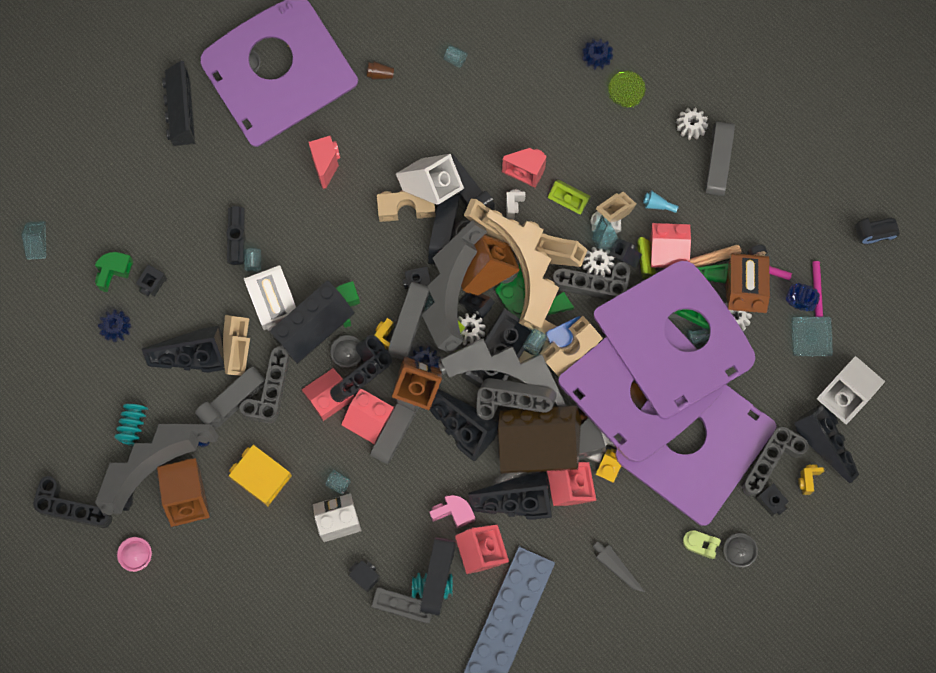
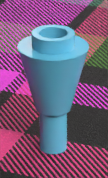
[643,190,678,213]

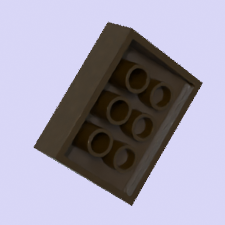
[498,406,581,473]

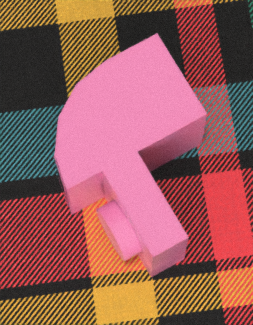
[430,495,475,529]

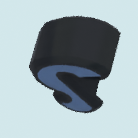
[855,218,900,244]

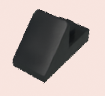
[458,293,495,319]

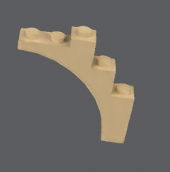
[464,199,588,267]
[482,210,559,332]

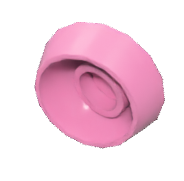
[117,537,152,572]

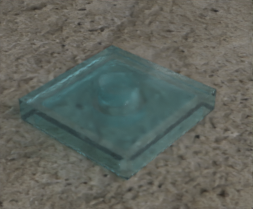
[792,317,833,356]

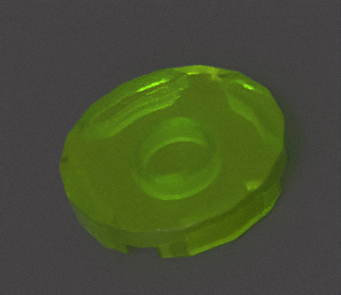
[608,71,646,107]

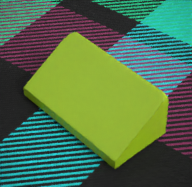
[548,180,591,215]
[637,237,656,279]

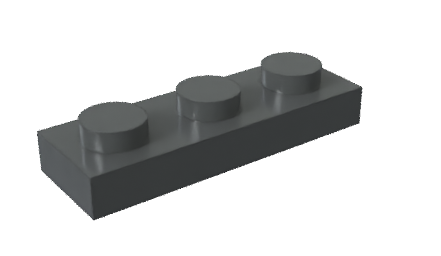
[372,588,432,624]

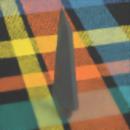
[593,541,645,592]

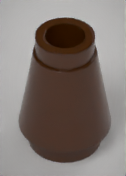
[367,61,394,79]

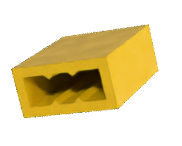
[229,445,292,507]

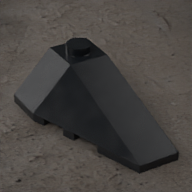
[142,325,225,373]
[429,389,499,461]
[794,404,859,483]
[468,472,552,520]

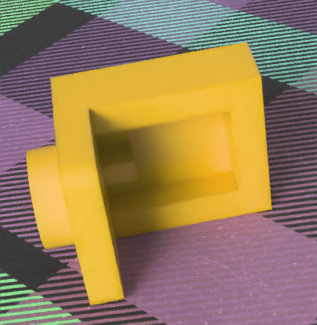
[374,318,394,350]
[596,449,621,483]
[798,465,824,495]

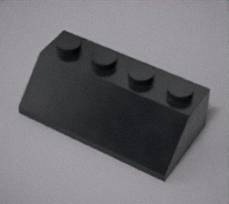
[162,61,195,146]
[269,280,355,364]
[461,309,535,392]

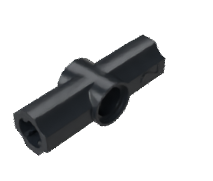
[226,206,246,265]

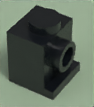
[609,238,642,268]
[136,265,167,297]
[757,483,789,516]

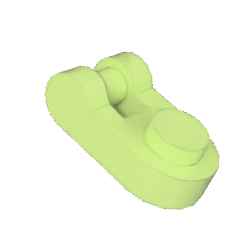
[683,531,721,559]

